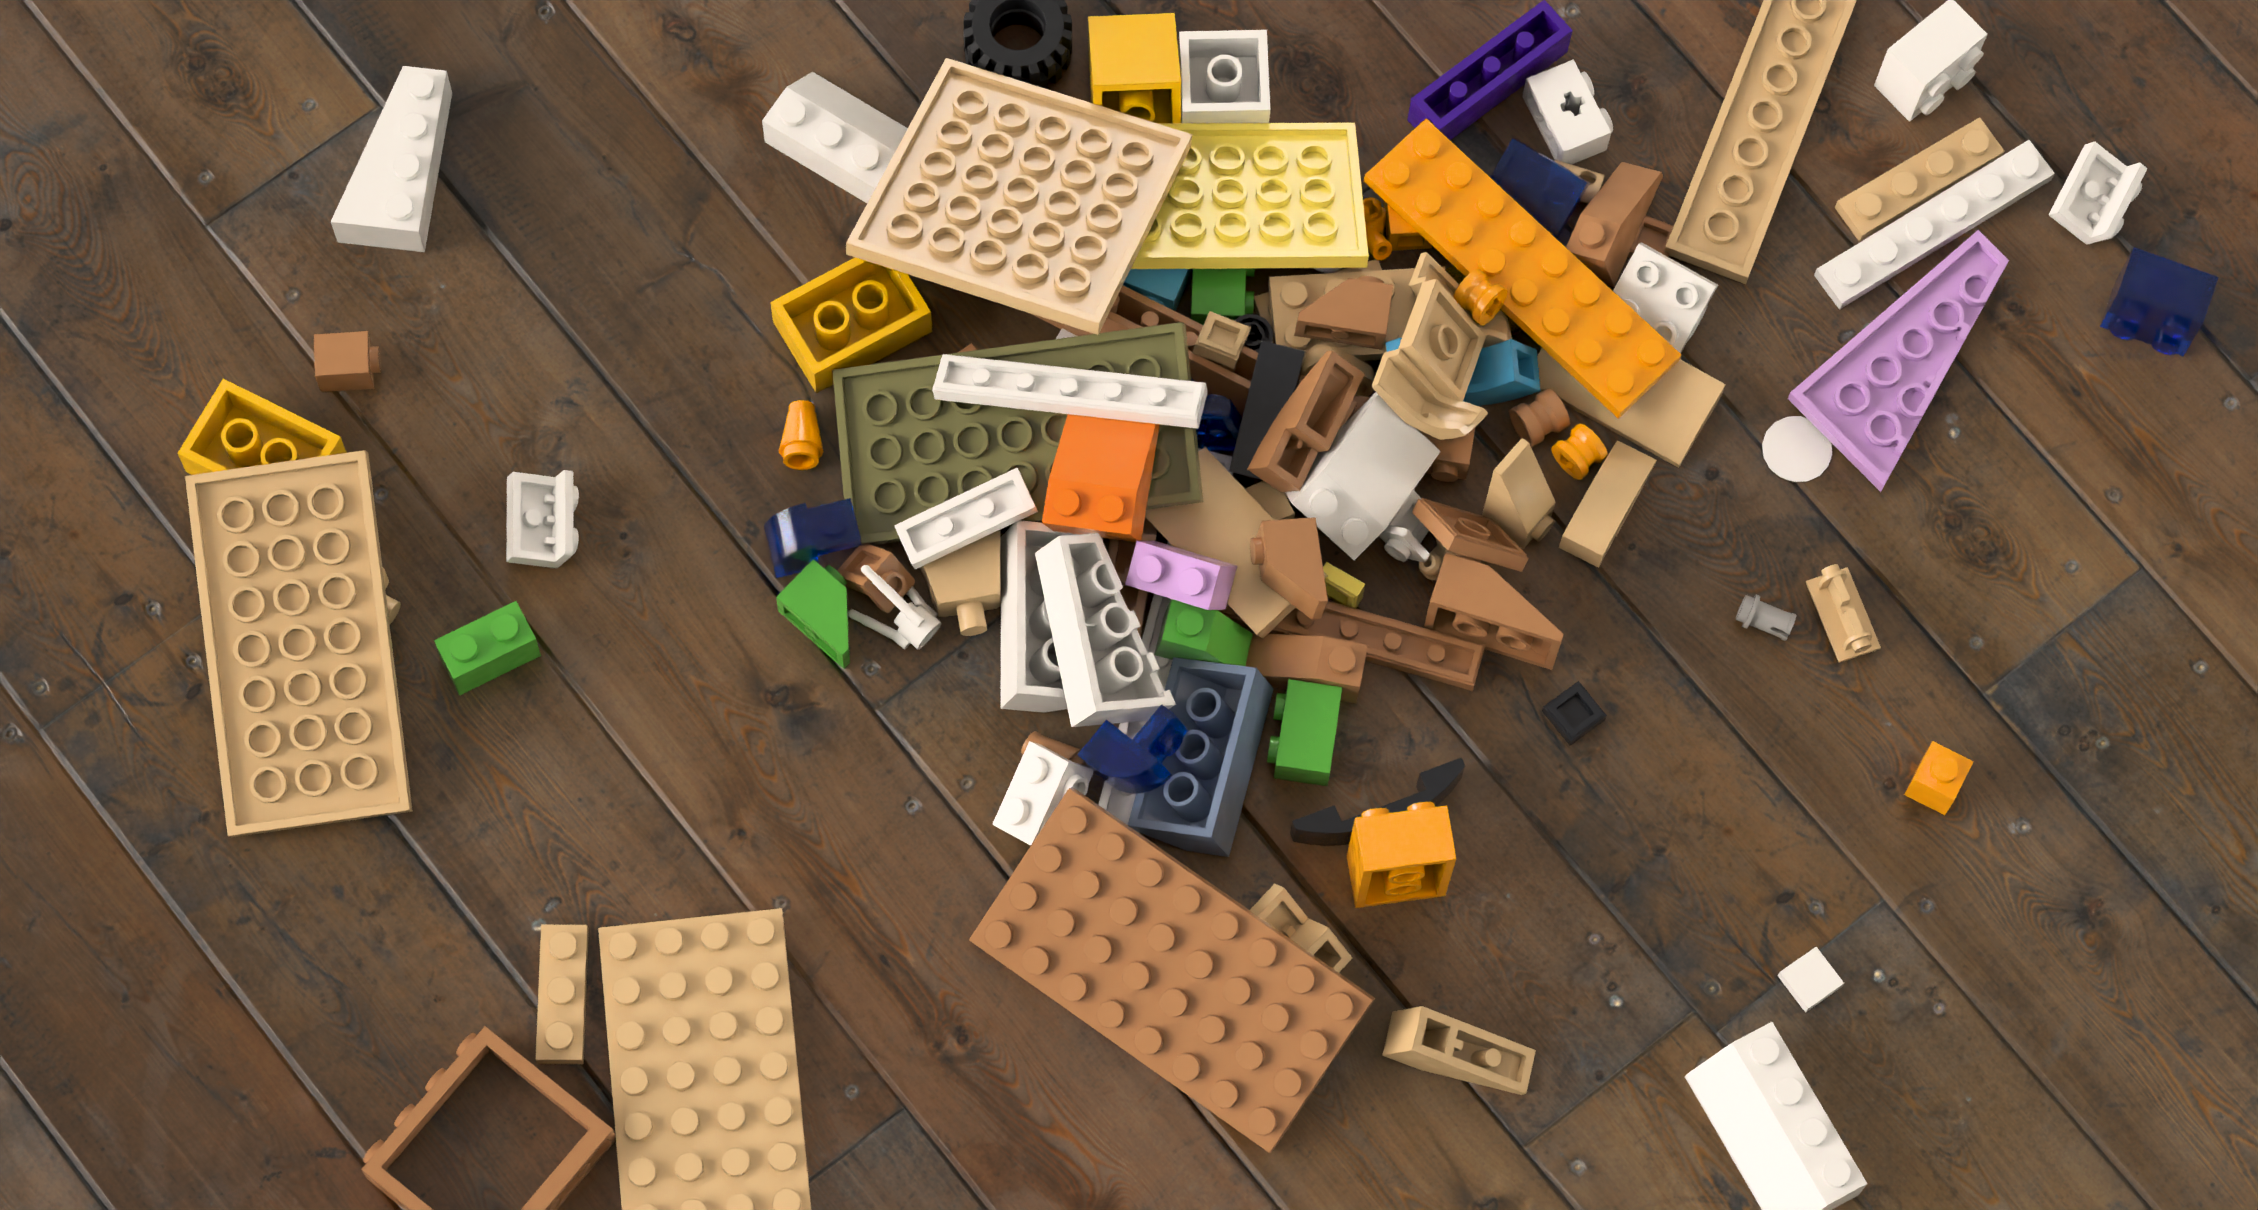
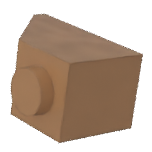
[1294,276,1393,350]
[1250,517,1328,620]

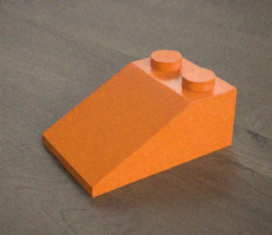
[1042,414,1160,542]

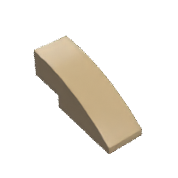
[1559,440,1657,568]

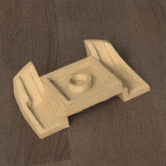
[1371,252,1512,440]

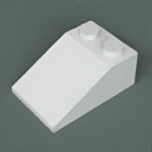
[1285,392,1441,560]

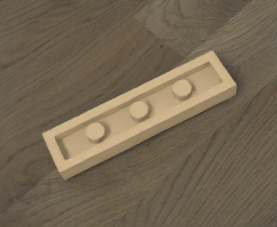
[1835,117,2005,242]

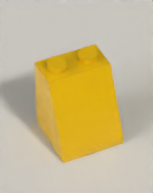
[1088,13,1181,123]

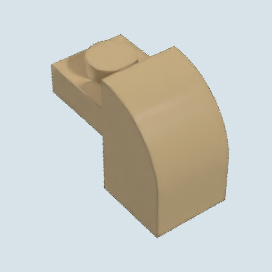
[1250,883,1352,973]

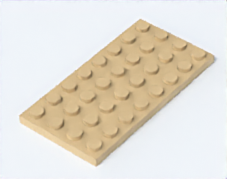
[185,450,413,837]
[598,908,812,1210]

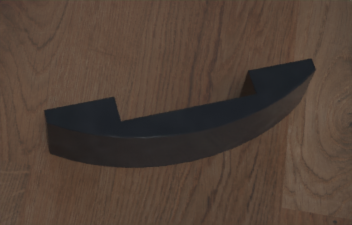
[1290,757,1465,846]

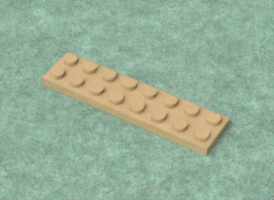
[1664,0,1857,284]

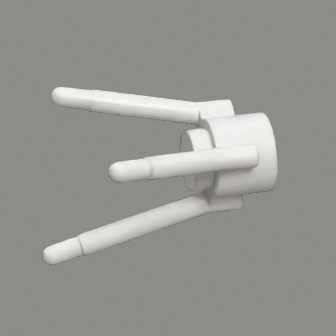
[848,548,941,650]

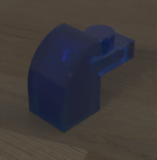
[764,498,862,578]
[1077,704,1189,794]

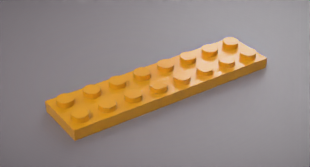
[1363,119,1682,419]

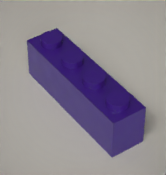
[1407,0,1573,140]

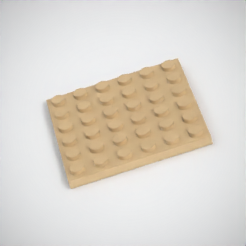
[846,58,1192,335]

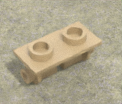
[1806,564,1881,663]

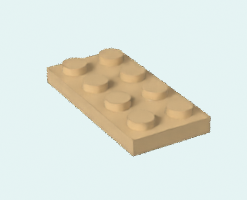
[1268,266,1445,361]

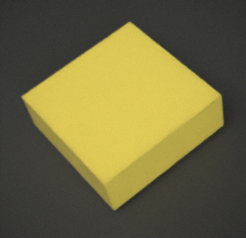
[1323,562,1365,609]

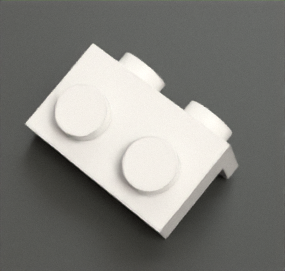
[2049,142,2147,245]
[506,470,579,568]
[993,741,1093,845]

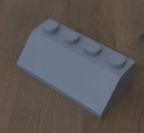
[1128,657,1274,857]

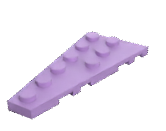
[1788,230,2009,492]

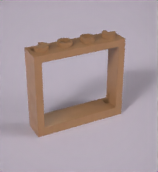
[361,1026,616,1210]

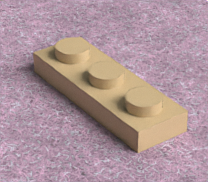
[536,924,589,1064]

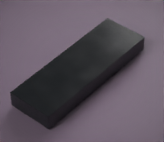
[1229,340,1307,480]

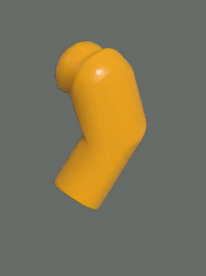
[1363,197,1392,260]

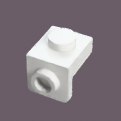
[1379,490,1430,562]

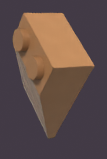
[1424,553,1564,670]

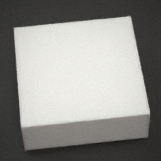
[1778,947,1844,1013]

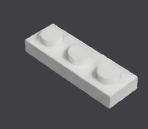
[894,468,1038,569]

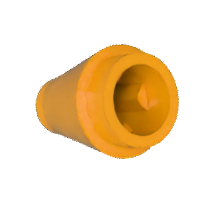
[779,400,824,470]

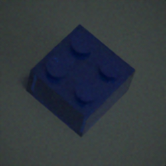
[2100,247,2219,356]

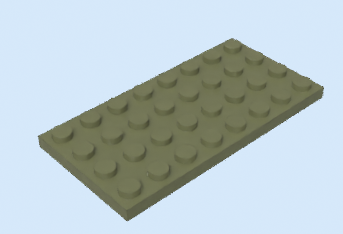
[832,322,1203,548]

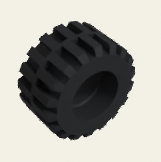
[963,0,1072,89]

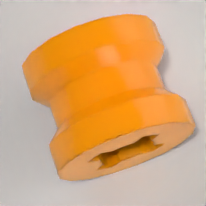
[1453,269,1508,326]
[1551,423,1608,480]

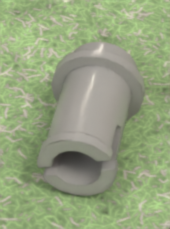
[1736,594,1797,641]

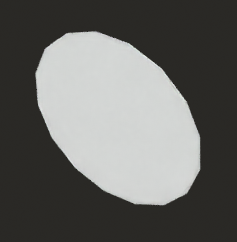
[1762,416,1832,482]

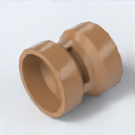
[1509,388,1571,448]

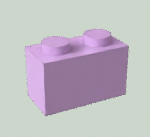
[1125,541,1237,610]

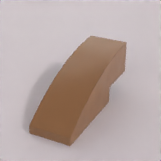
[1247,350,1365,492]

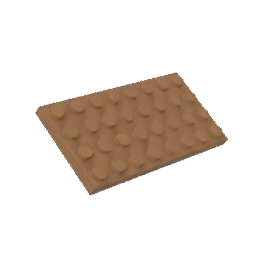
[969,787,1376,1153]

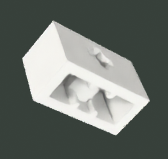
[1522,59,1613,164]

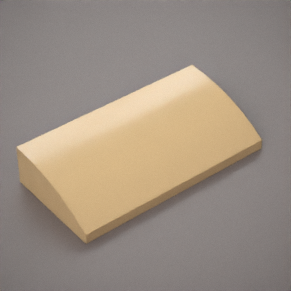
[1537,348,1726,468]
[1145,447,1328,638]

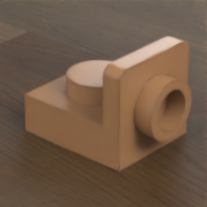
[837,544,915,613]

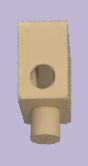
[920,530,1001,636]

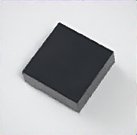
[1542,681,1607,746]

